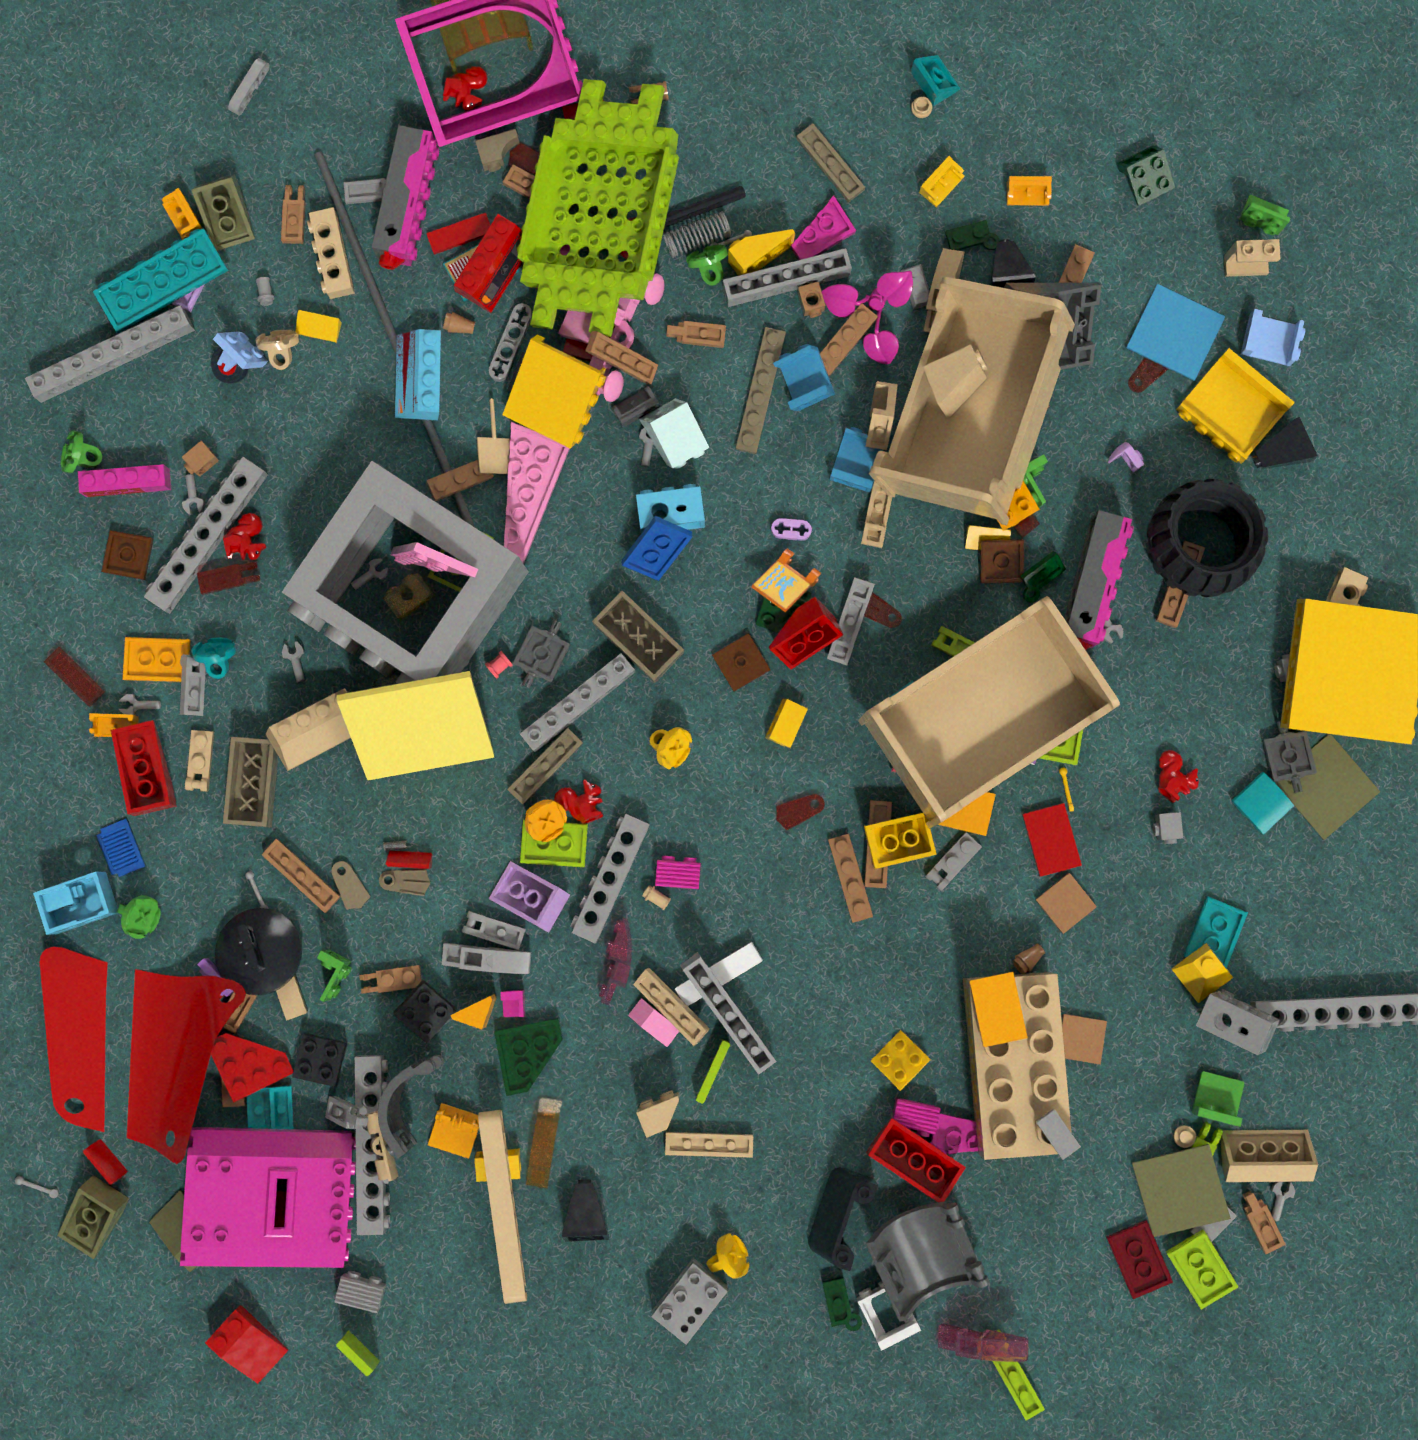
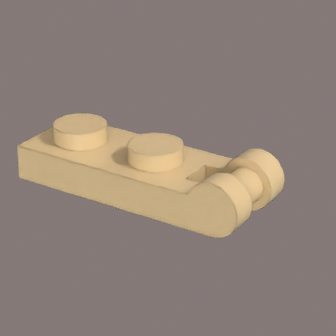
[185,730,214,792]

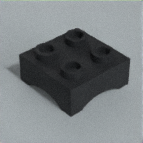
[394,980,456,1043]
[292,1033,347,1087]

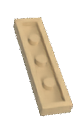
[633,968,710,1046]
[665,1132,753,1158]

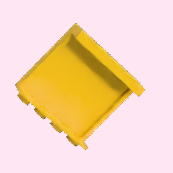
[502,334,606,449]
[1176,348,1295,463]

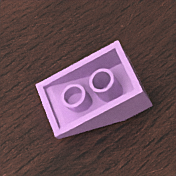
[489,861,570,933]

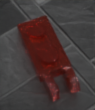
[197,562,260,595]

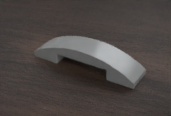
[827,577,875,665]

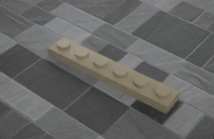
[736,327,786,454]

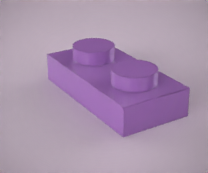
[197,958,234,997]

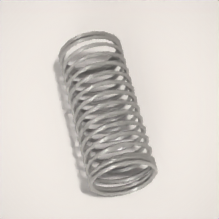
[663,211,731,258]

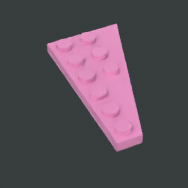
[504,422,570,564]
[390,542,478,577]

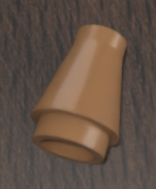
[443,312,475,334]
[1012,944,1045,974]

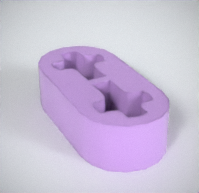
[771,518,812,541]

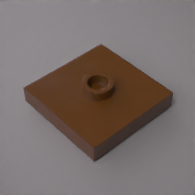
[101,530,154,580]
[980,539,1024,583]
[712,633,770,692]

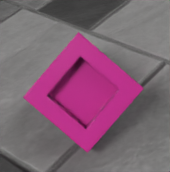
[501,990,525,1017]

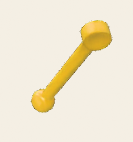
[1059,767,1074,812]

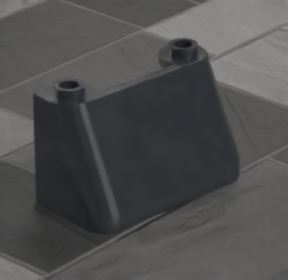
[808,1167,878,1272]

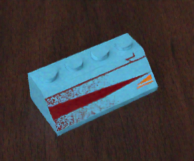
[395,329,441,420]

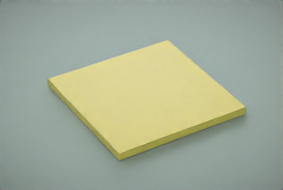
[337,671,494,780]

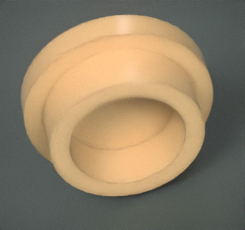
[911,97,932,118]
[1174,1125,1196,1148]

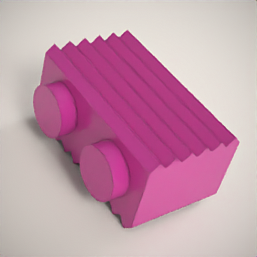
[655,856,701,889]
[892,1097,940,1137]

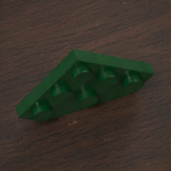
[494,1018,563,1096]

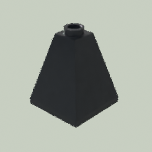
[990,239,1036,288]
[1252,417,1318,469]
[562,1179,609,1242]

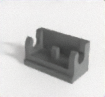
[611,386,659,428]

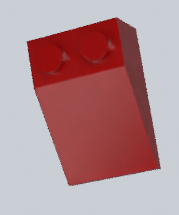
[769,597,843,670]
[205,1305,288,1384]

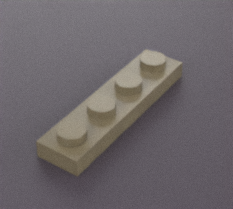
[796,124,865,203]
[507,728,583,805]

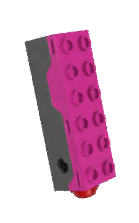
[372,125,439,270]
[1064,510,1134,650]

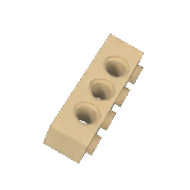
[307,207,355,299]
[1326,567,1368,606]

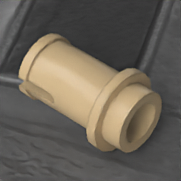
[642,885,671,910]

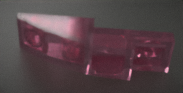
[599,917,632,1006]
[938,1323,1028,1362]

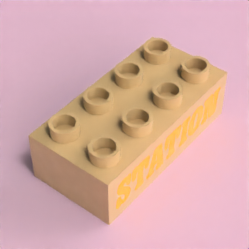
[963,972,1071,1160]

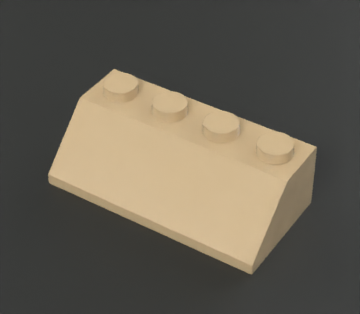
[266,688,351,771]
[1221,1130,1318,1182]

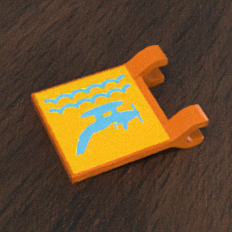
[751,548,821,612]

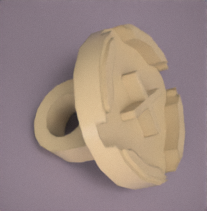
[255,330,299,370]

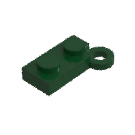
[945,220,1000,251]
[1020,551,1066,603]
[822,1277,862,1331]

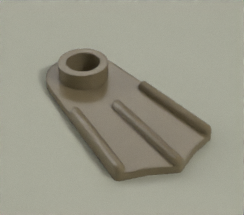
[332,861,371,910]
[379,869,430,896]

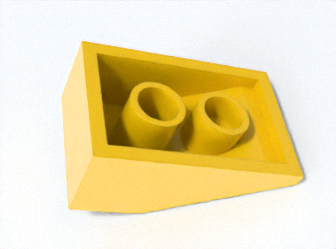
[728,229,795,276]
[864,813,936,869]

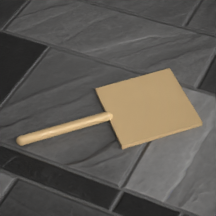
[477,398,510,474]

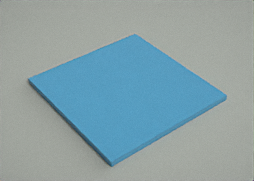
[1126,284,1225,381]

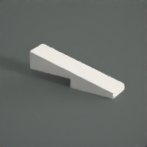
[675,942,763,1006]

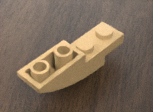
[924,248,965,333]

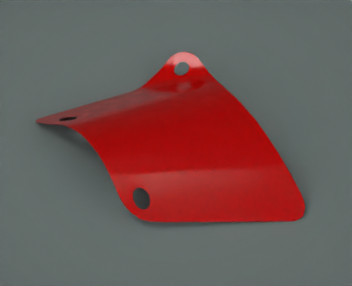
[39,946,246,1164]

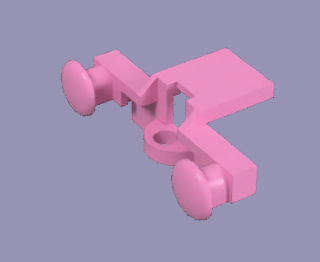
[558,273,664,402]

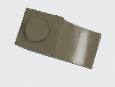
[475,129,520,172]

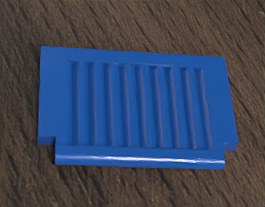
[96,818,145,877]

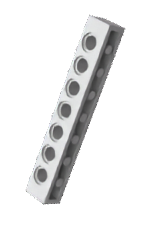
[25,306,195,403]
[144,457,268,614]
[1250,993,1418,1032]
[355,1055,390,1235]

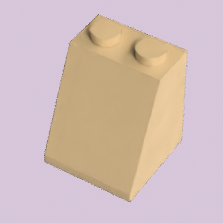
[923,345,988,418]

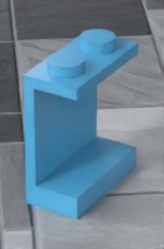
[773,344,835,411]
[830,427,883,493]

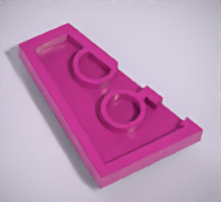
[791,195,856,260]
[930,1113,979,1154]

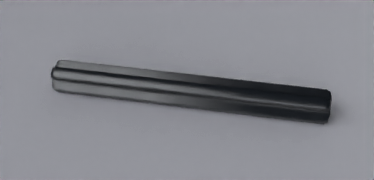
[664,186,746,228]

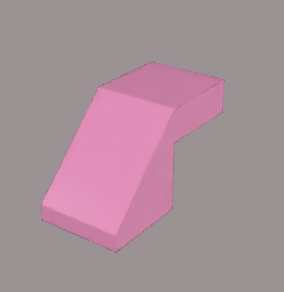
[628,998,679,1047]

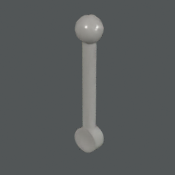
[710,230,752,246]
[245,871,269,909]
[15,1176,59,1198]

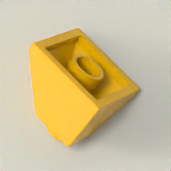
[1171,943,1233,1003]

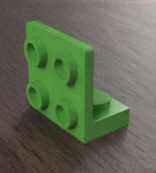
[1239,195,1290,235]
[1023,455,1048,509]
[317,949,352,1002]
[1192,1071,1244,1127]

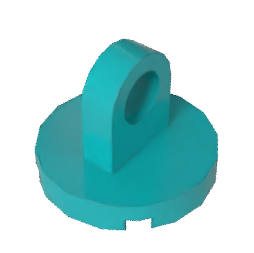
[192,637,236,679]

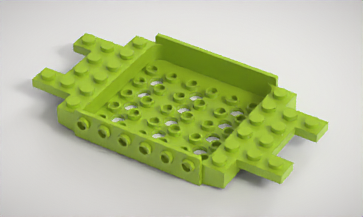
[517,79,679,337]

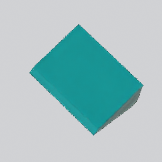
[911,55,960,106]

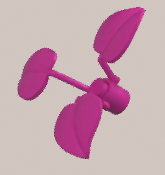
[822,271,913,364]

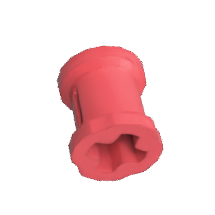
[485,651,513,679]

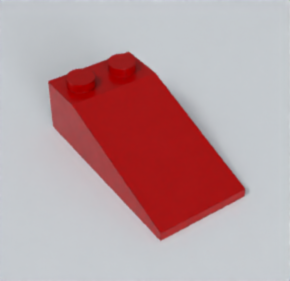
[111,720,177,816]

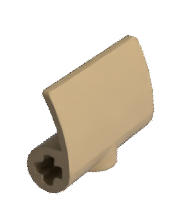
[365,1111,398,1181]

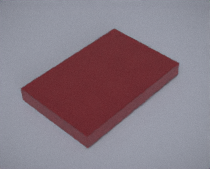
[1106,1220,1173,1299]

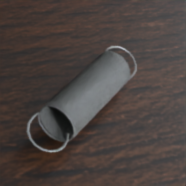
[377,840,412,851]

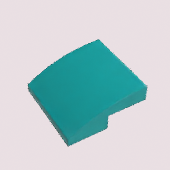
[1232,772,1294,835]
[246,1086,293,1129]

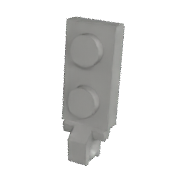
[325,1096,368,1129]

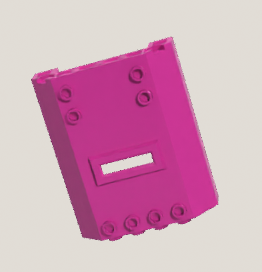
[180,1127,356,1268]

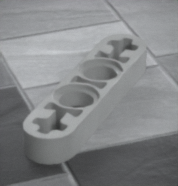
[489,303,532,382]

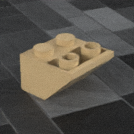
[636,1090,680,1138]

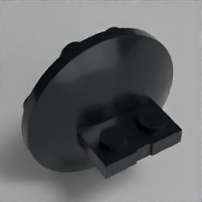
[215,908,302,996]

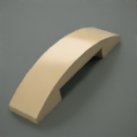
[861,480,892,548]

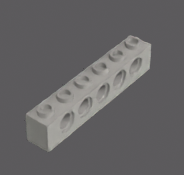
[723,248,852,307]
[520,653,635,752]
[570,814,650,944]
[680,952,776,1074]

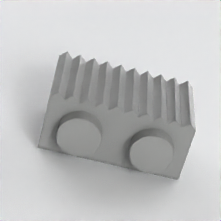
[335,1271,386,1313]

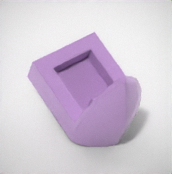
[1108,442,1144,473]

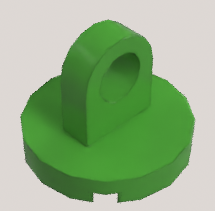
[686,244,728,285]
[60,430,102,473]
[117,895,161,939]

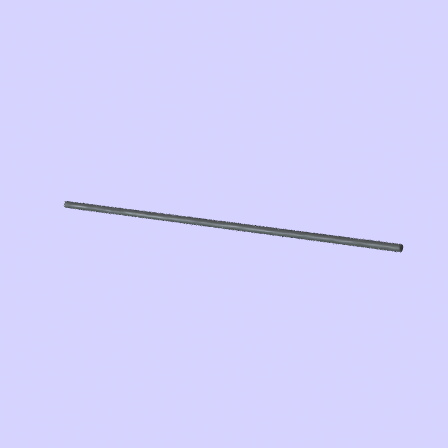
[314,152,475,527]

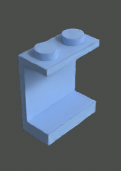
[1241,309,1305,366]

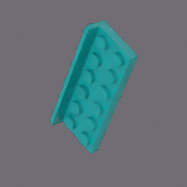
[93,228,229,333]

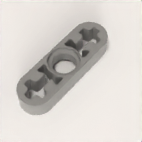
[228,58,270,116]

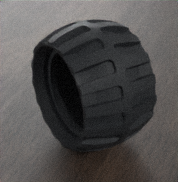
[1147,478,1268,597]

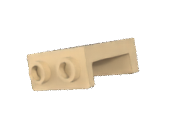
[1224,239,1280,277]
[866,381,897,450]

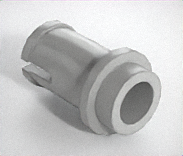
[256,277,274,306]

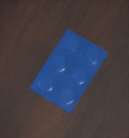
[621,516,693,581]

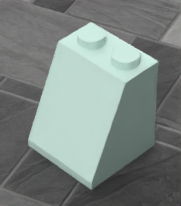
[639,398,709,469]

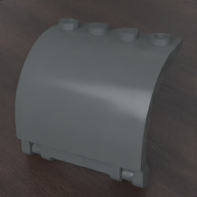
[378,1054,444,1159]
[866,1202,990,1321]

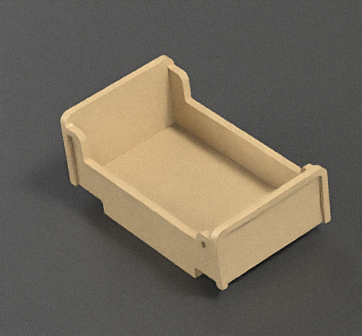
[869,277,1075,526]
[858,596,1120,829]

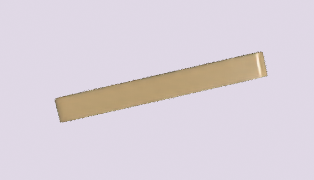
[478,1110,527,1304]

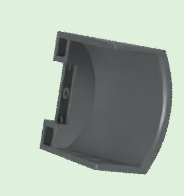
[1004,282,1102,370]

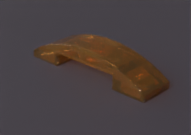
[526,1098,562,1189]

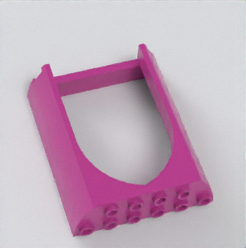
[395,0,583,147]

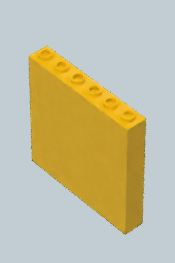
[1280,599,1418,744]

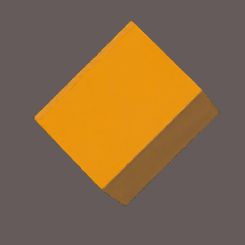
[451,994,496,1030]

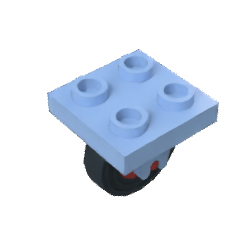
[211,332,268,384]

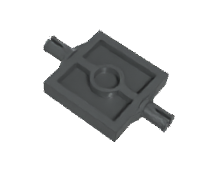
[513,620,571,689]
[1262,721,1317,793]

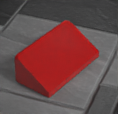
[386,851,432,869]
[83,1139,128,1184]

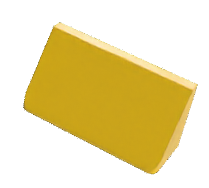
[296,310,342,343]
[965,525,1011,550]

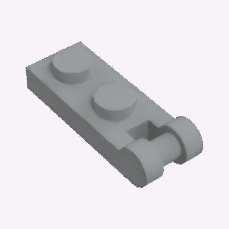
[180,654,206,716]
[925,832,982,891]
[462,911,526,950]

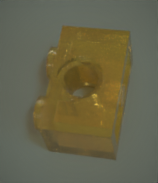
[383,573,435,621]

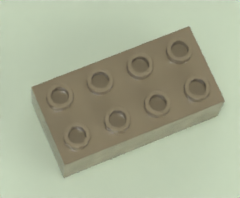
[592,591,684,683]
[223,737,278,828]

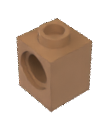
[797,282,825,318]
[182,441,219,477]

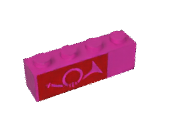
[78,464,171,497]

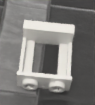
[856,1281,921,1351]

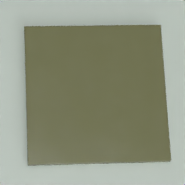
[1274,734,1380,840]
[1132,1144,1231,1237]

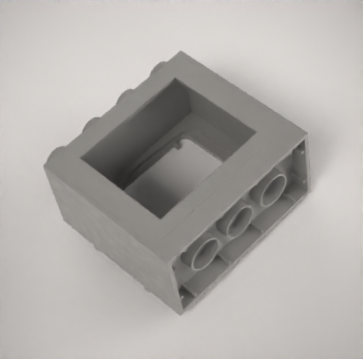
[282,461,529,684]

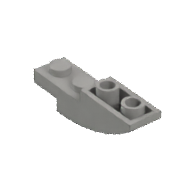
[442,943,531,974]

